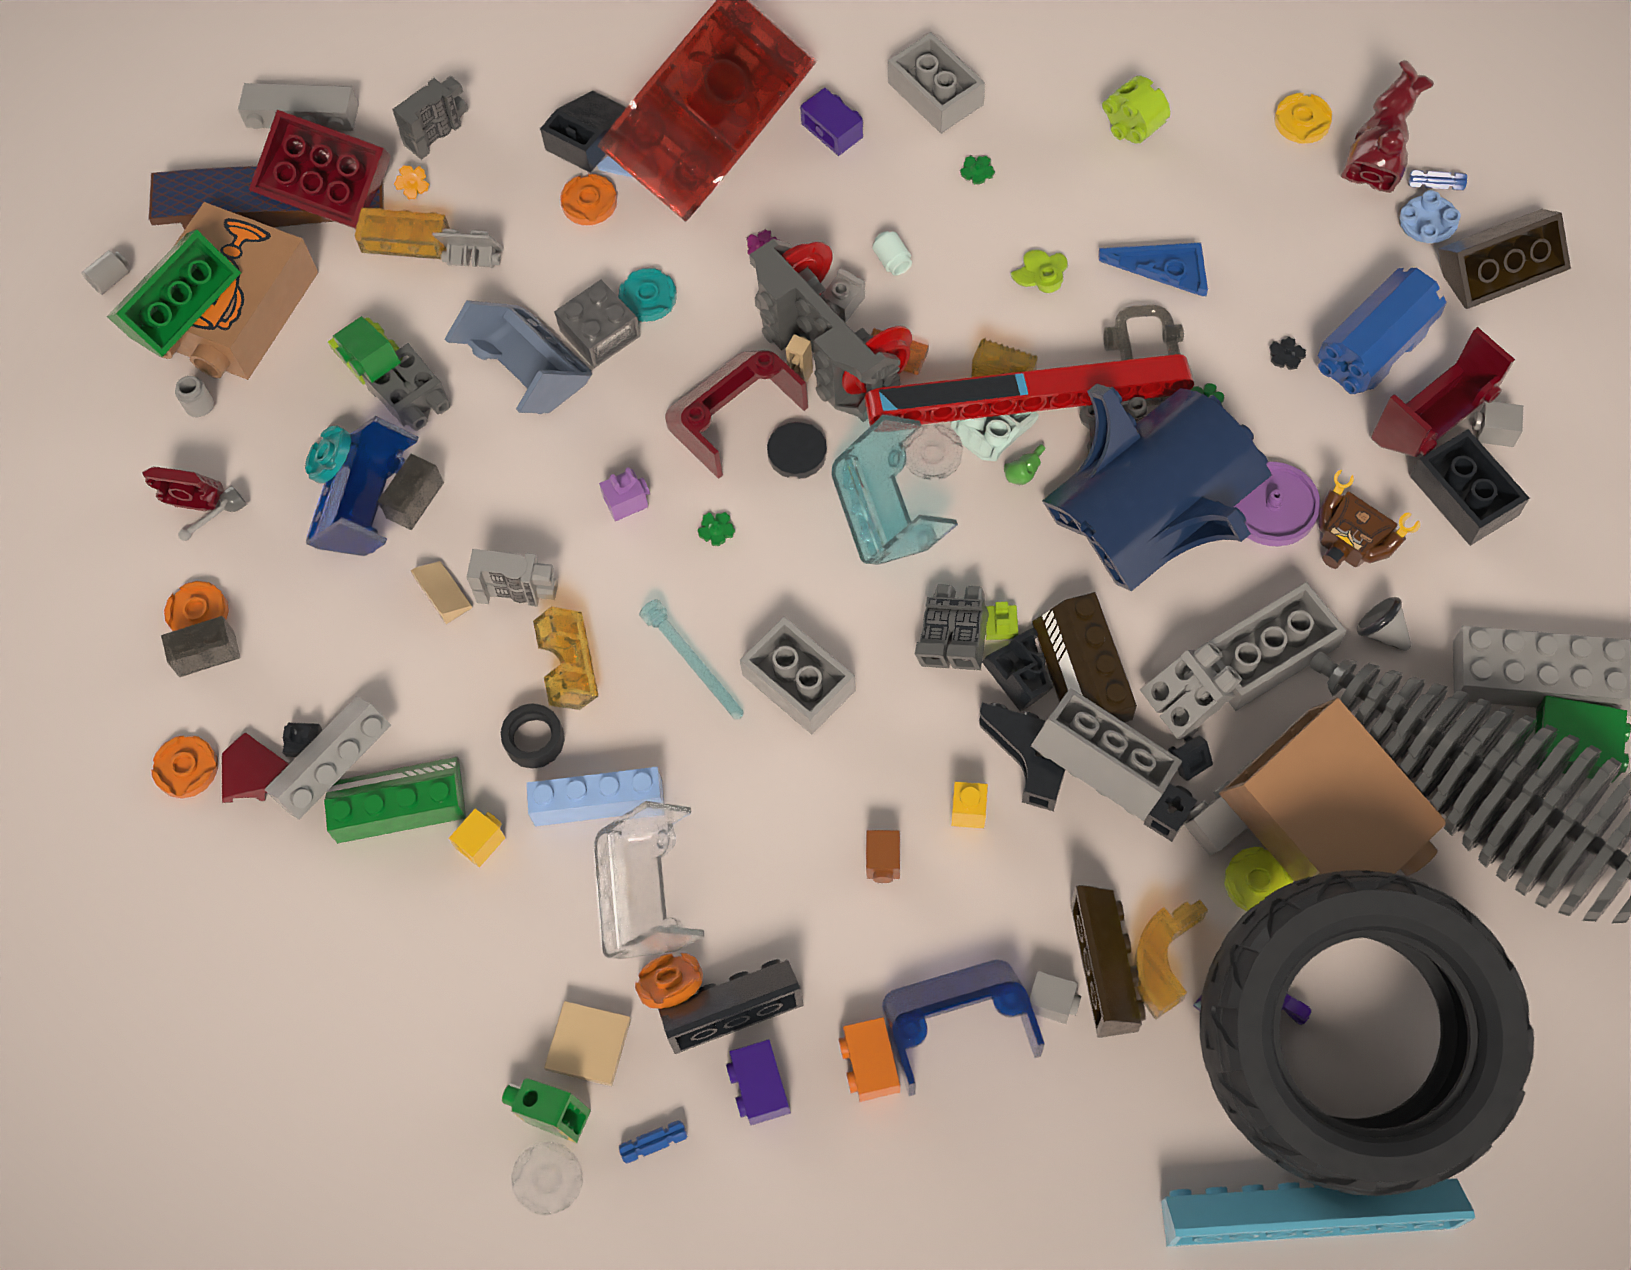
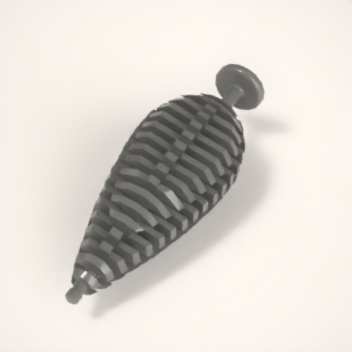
[1310,652,1631,924]

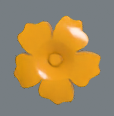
[394,165,429,200]

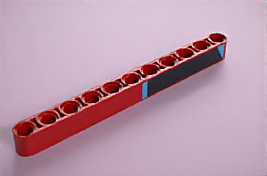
[864,354,1194,429]

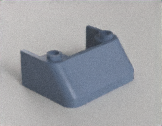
[445,300,592,414]

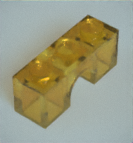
[533,606,598,710]

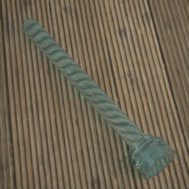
[639,599,744,719]

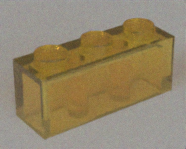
[354,208,450,259]

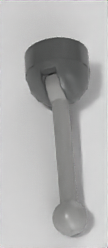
[178,485,247,541]

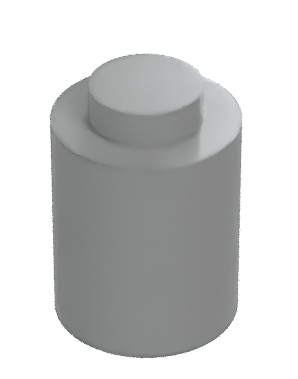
[82,250,129,295]

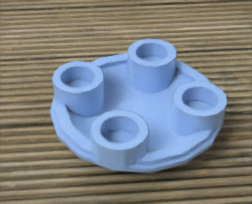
[1399,190,1461,243]

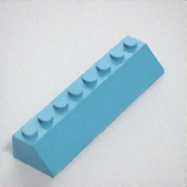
[1161,1178,1475,1247]

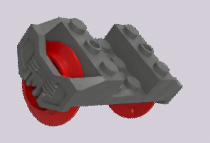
[749,239,912,422]

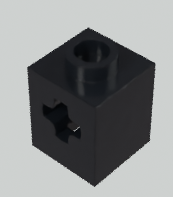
[1144,783,1198,842]

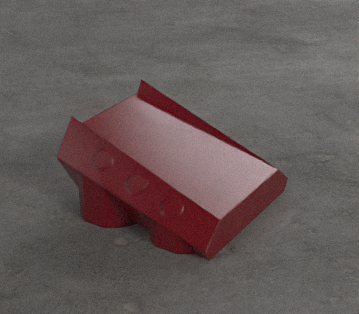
[142,466,224,511]

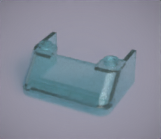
[831,415,958,565]

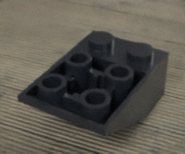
[540,91,638,173]

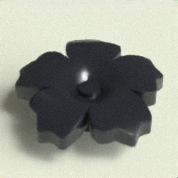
[1269,337,1306,370]

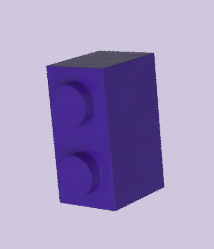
[800,88,863,156]
[726,1039,791,1126]

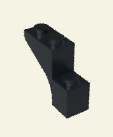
[979,702,1066,812]

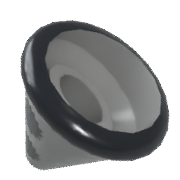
[1357,597,1411,651]

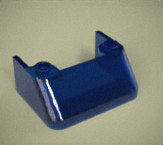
[306,416,419,556]
[882,960,1045,1096]

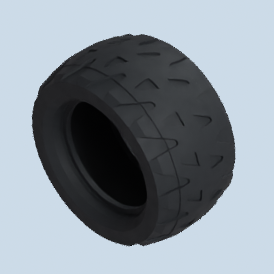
[1199,870,1534,1196]

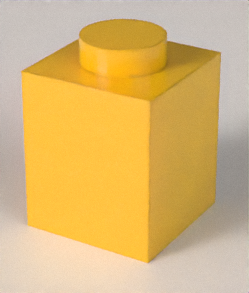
[951,781,988,828]
[449,808,505,867]

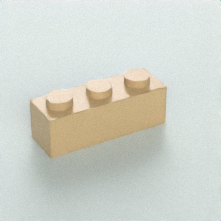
[785,334,813,383]

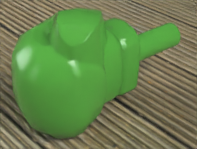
[1004,444,1045,485]

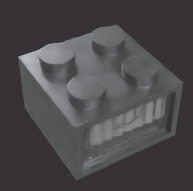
[554,280,641,368]

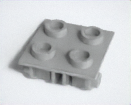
[432,229,503,268]

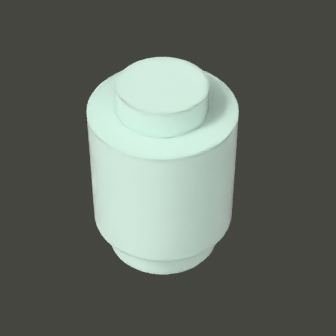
[872,231,912,276]

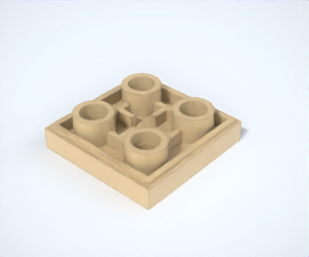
[544,1001,631,1086]

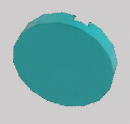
[618,268,677,322]
[305,425,351,484]

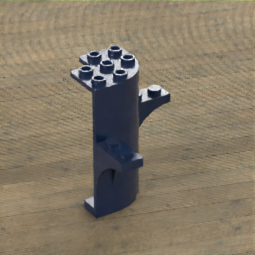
[1042,384,1272,591]

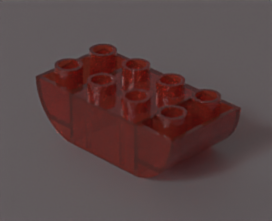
[597,0,817,222]

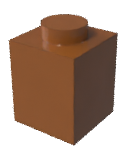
[866,830,900,883]

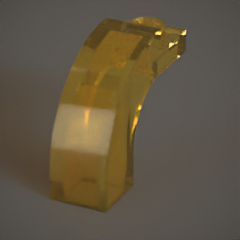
[1133,899,1208,1020]

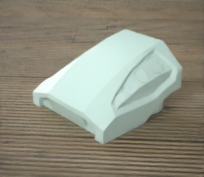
[951,412,1039,461]

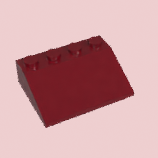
[249,110,391,230]

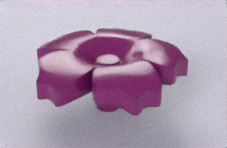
[746,229,781,255]

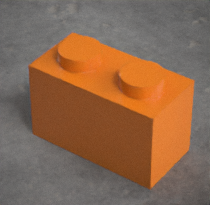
[838,1017,900,1102]

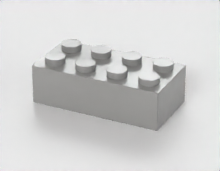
[1202,582,1347,711]
[1031,688,1182,821]

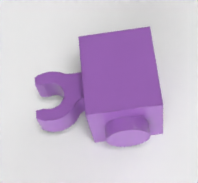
[599,467,650,522]

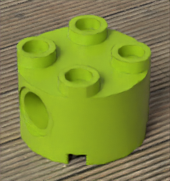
[1102,76,1170,143]

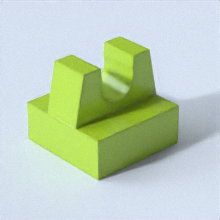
[986,602,1018,640]

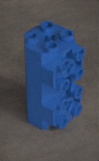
[1318,268,1447,394]

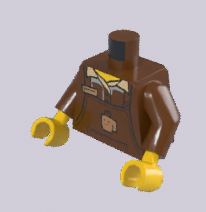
[1319,470,1420,569]

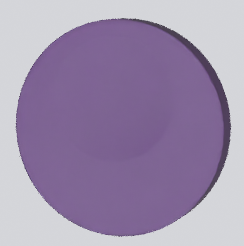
[1234,462,1320,547]

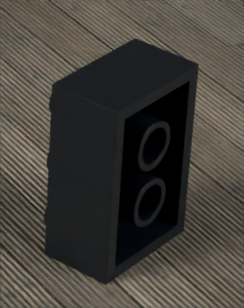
[1410,429,1530,546]

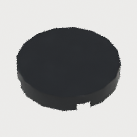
[767,422,827,479]

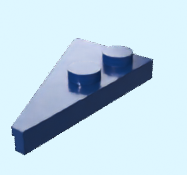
[1098,243,1208,296]

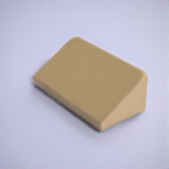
[411,561,473,624]

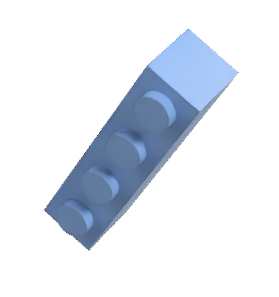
[527,767,665,827]

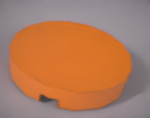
[560,174,617,225]
[164,581,229,641]
[151,736,218,799]
[635,953,703,1009]

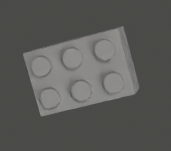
[888,33,985,133]
[740,617,856,735]

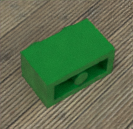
[333,316,401,383]

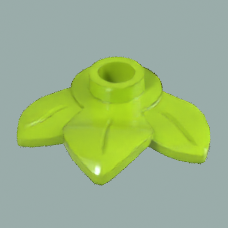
[1010,250,1068,293]

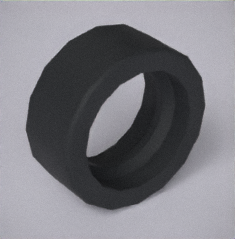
[500,703,565,769]

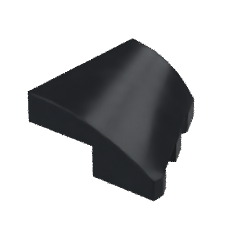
[982,627,1053,712]

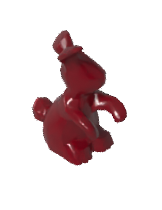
[1341,60,1434,193]

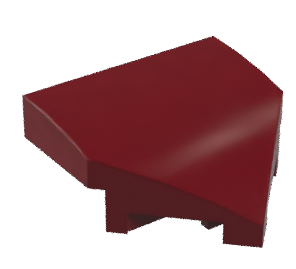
[222,732,289,803]

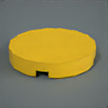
[1274,93,1332,143]

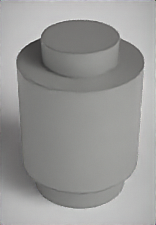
[175,376,214,417]

